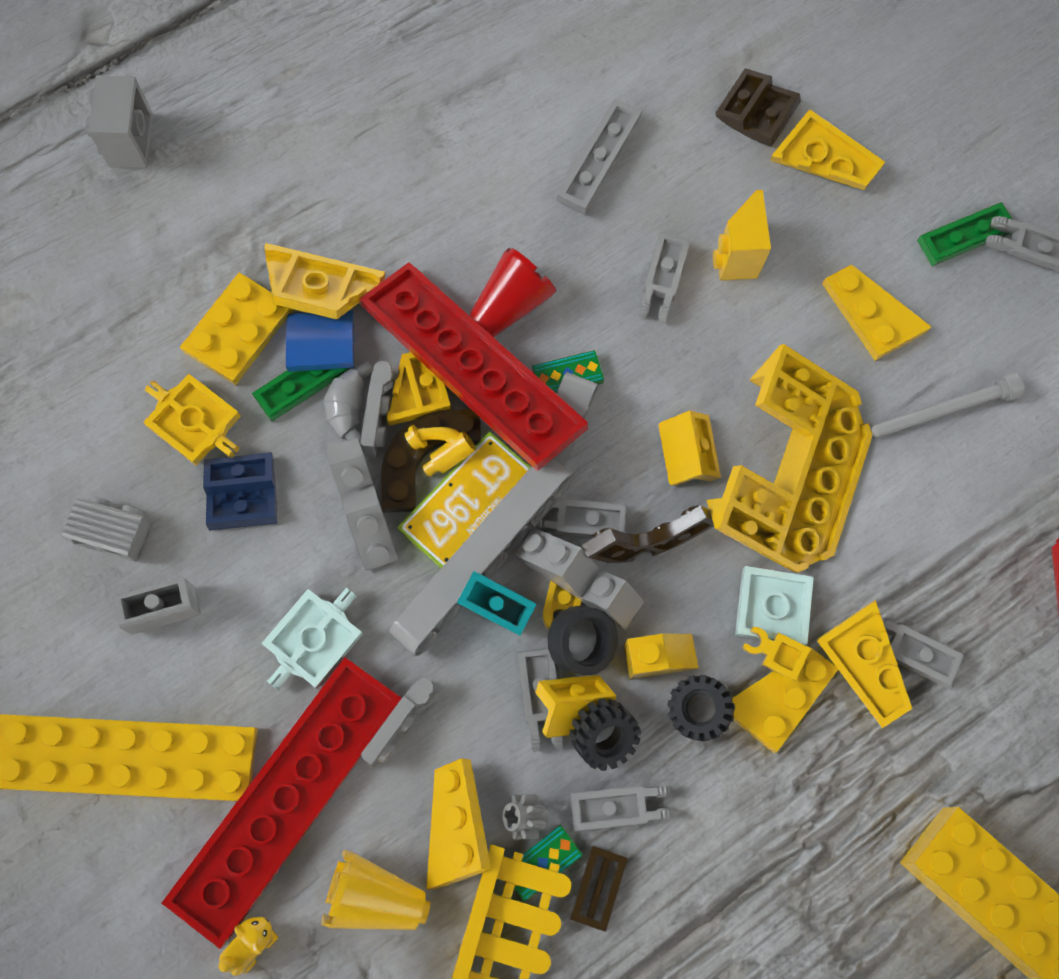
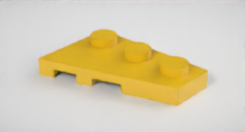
[822,264,932,361]
[817,599,912,728]

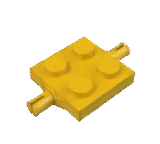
[143,374,241,466]

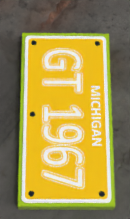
[397,432,531,569]

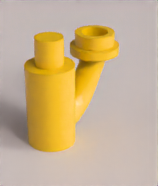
[405,425,476,477]

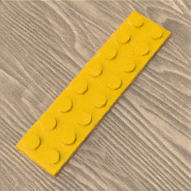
[0,714,258,801]

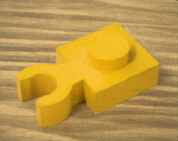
[742,627,811,681]

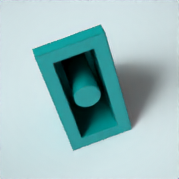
[456,571,537,636]

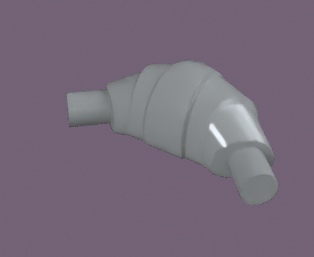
[324,361,373,442]

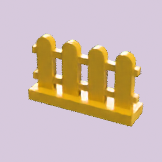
[451,844,571,979]

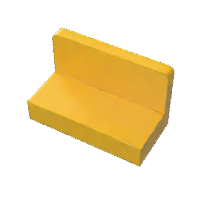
[658,410,721,486]
[535,675,617,738]

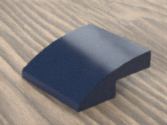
[203,452,277,531]

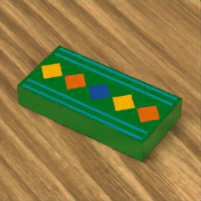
[532,350,604,394]
[514,825,583,902]

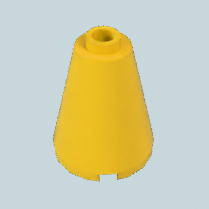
[321,850,430,930]

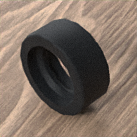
[548,606,618,676]

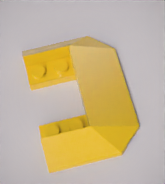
[706,344,873,573]

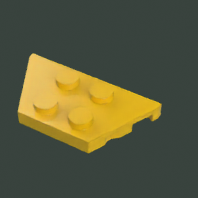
[264,243,385,319]

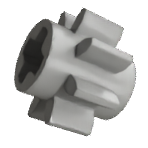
[502,794,548,840]

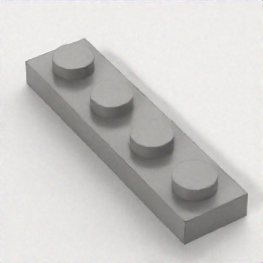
[557,98,642,215]

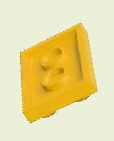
[180,272,293,386]

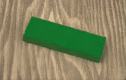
[917,202,1013,267]
[252,368,354,422]

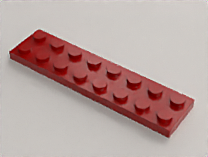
[359,262,588,471]
[161,657,402,949]

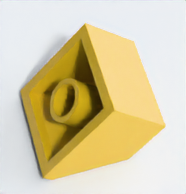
[713,190,771,281]

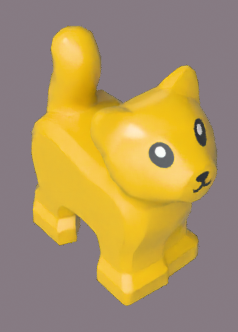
[218,917,279,976]

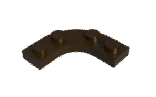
[381,409,481,513]
[582,505,714,563]

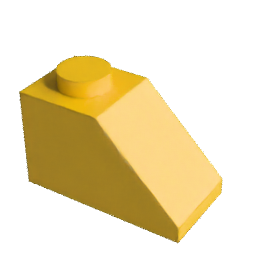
[623,633,699,680]

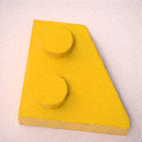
[387,352,451,426]

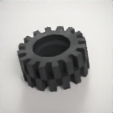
[667,675,735,742]
[569,698,641,771]

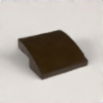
[715,68,801,147]

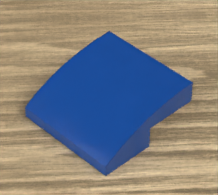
[286,310,355,372]

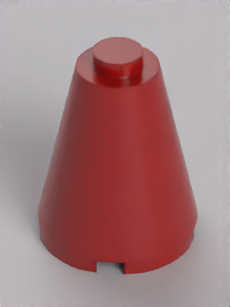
[469,248,557,337]

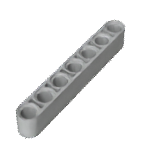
[389,458,574,656]

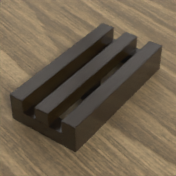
[570,846,628,932]

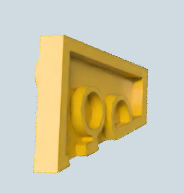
[770,109,885,190]
[732,647,838,753]
[426,758,491,890]

